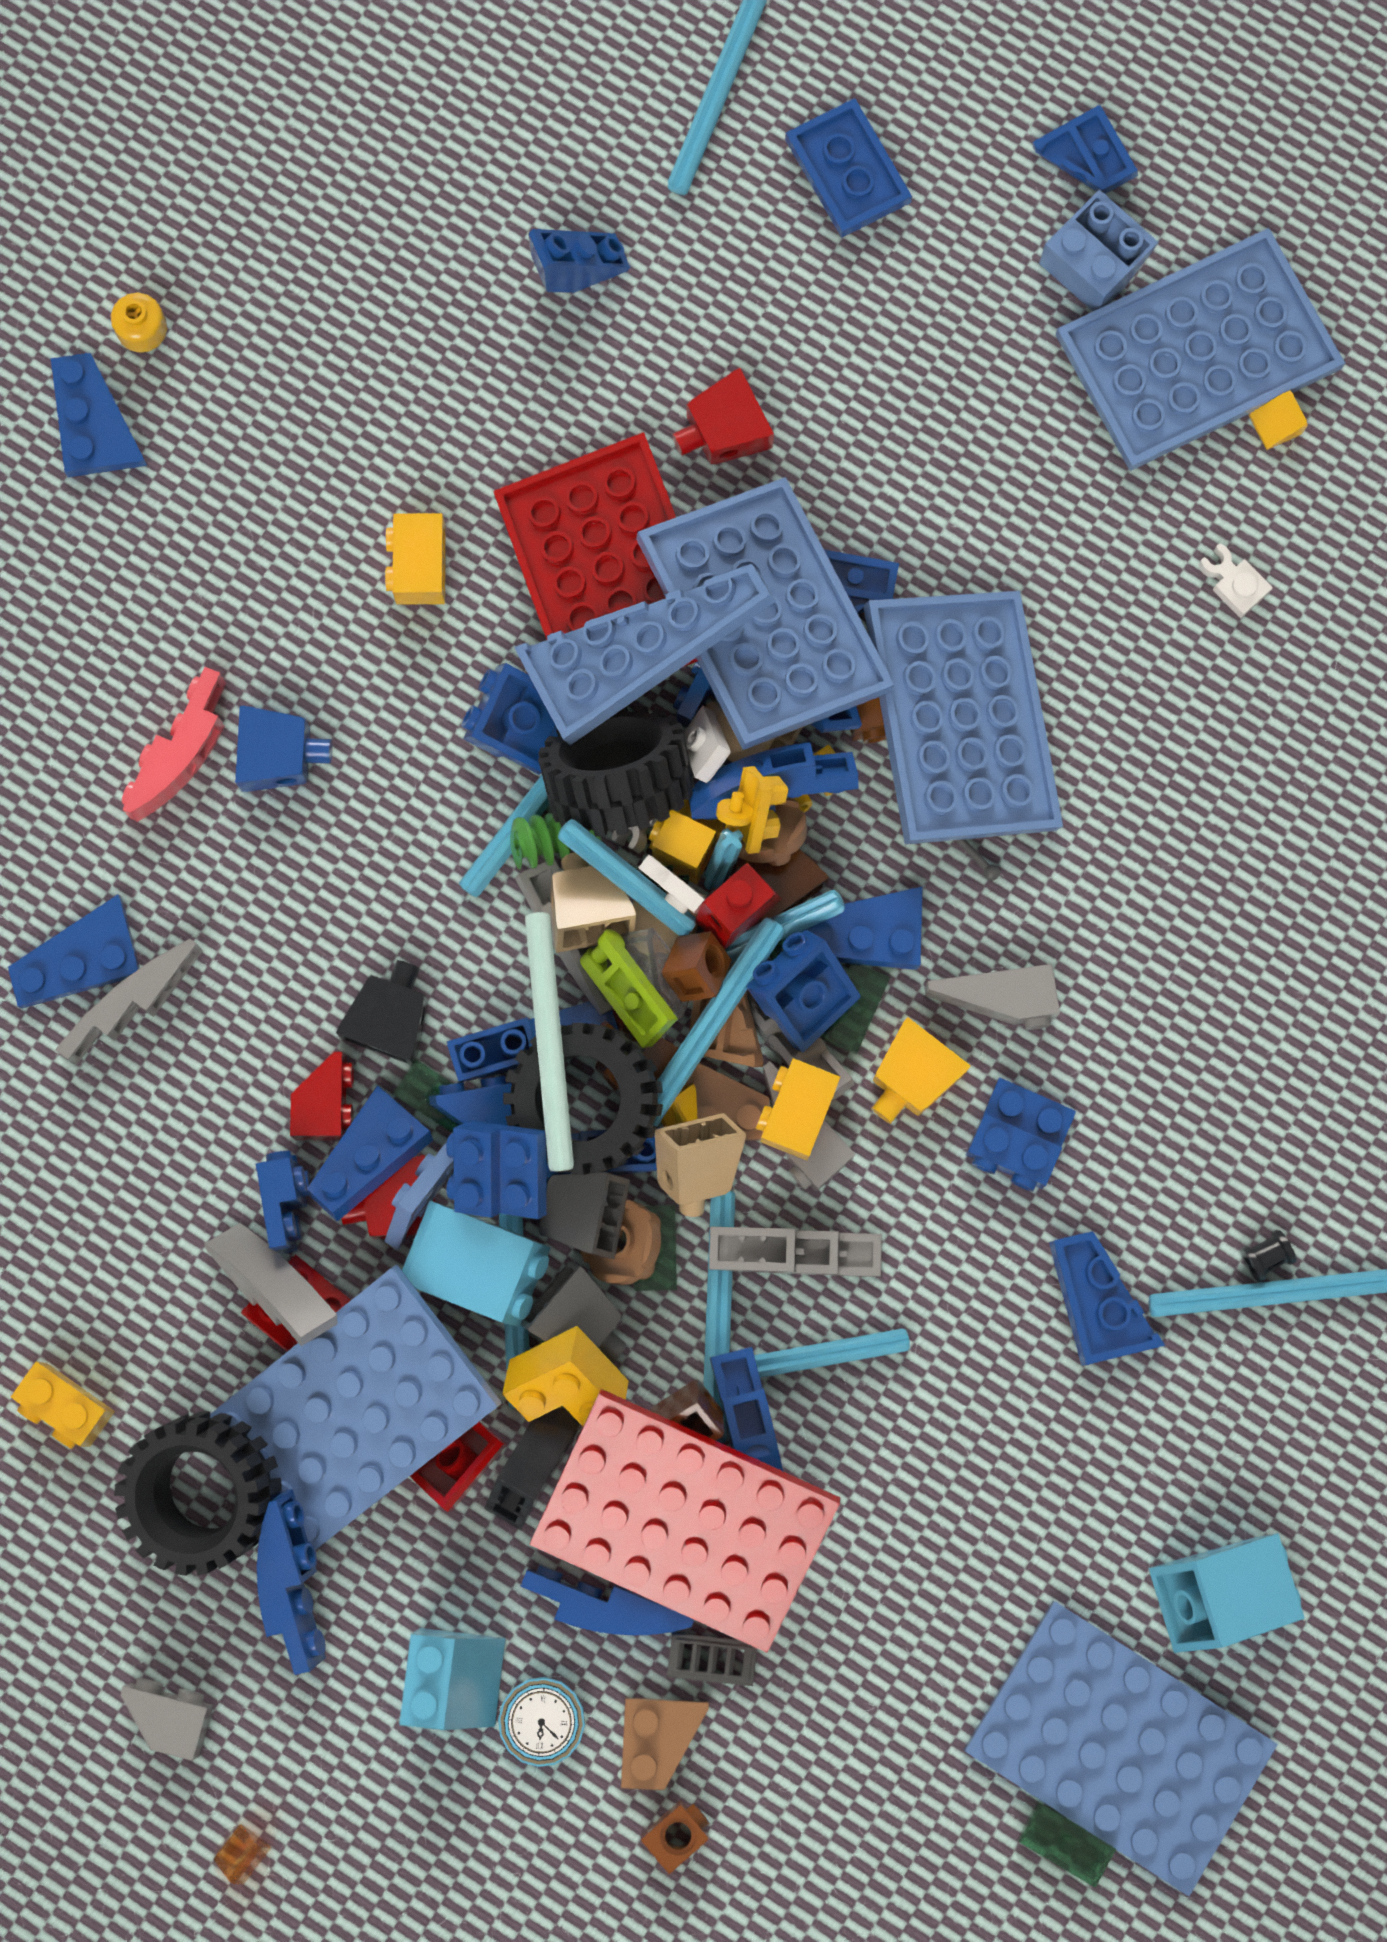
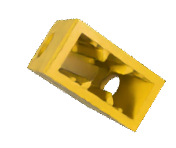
[871,1017,971,1124]

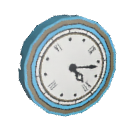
[498,1677,585,1767]

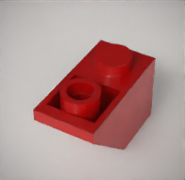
[290,1052,354,1141]

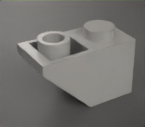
[120,1678,214,1761]

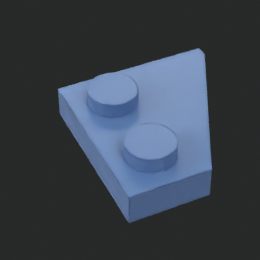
[384,1144,454,1251]

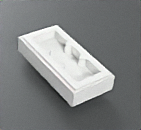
[683,706,731,783]

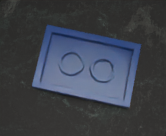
[785,98,912,238]

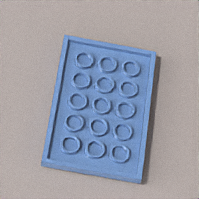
[1055,228,1345,471]
[636,477,895,750]
[863,591,1063,845]
[210,1265,502,1550]
[963,1601,1278,1896]

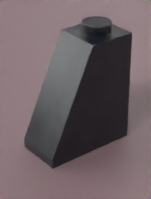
[484,1406,581,1530]

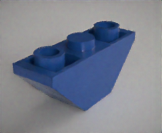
[528,229,631,293]
[429,1075,512,1125]

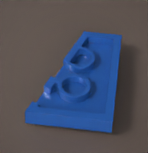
[51,353,148,477]
[801,886,923,970]
[8,894,140,1009]
[307,1085,433,1221]

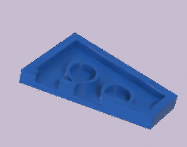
[1049,1231,1165,1366]

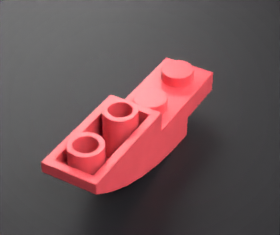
[122,667,226,822]

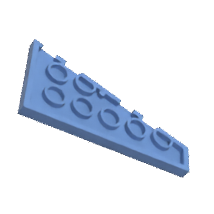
[514,564,776,745]

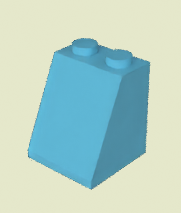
[402,1201,551,1327]
[1148,1533,1305,1653]
[399,1628,506,1730]

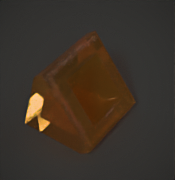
[213,1824,271,1884]

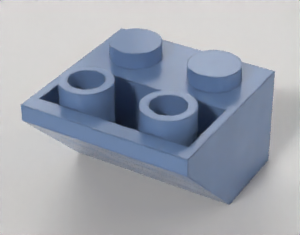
[1039,190,1158,311]

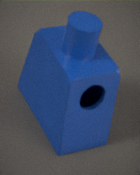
[235,706,333,792]

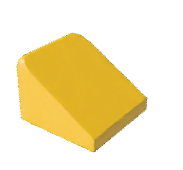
[1249,390,1308,450]
[661,1083,698,1127]

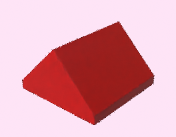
[409,1421,507,1512]

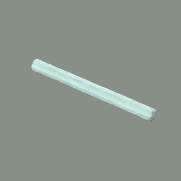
[525,912,574,1172]

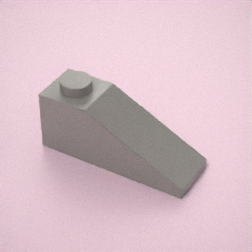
[924,964,1060,1030]
[763,1061,856,1192]

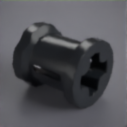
[1240,1230,1297,1282]

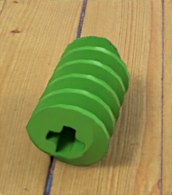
[510,813,602,870]

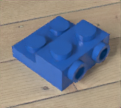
[461,663,558,775]
[746,929,861,1053]
[965,1077,1076,1192]
[446,1120,547,1219]
[255,1150,311,1254]

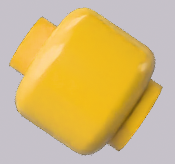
[110,292,167,353]

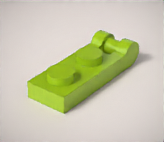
[580,929,678,1048]

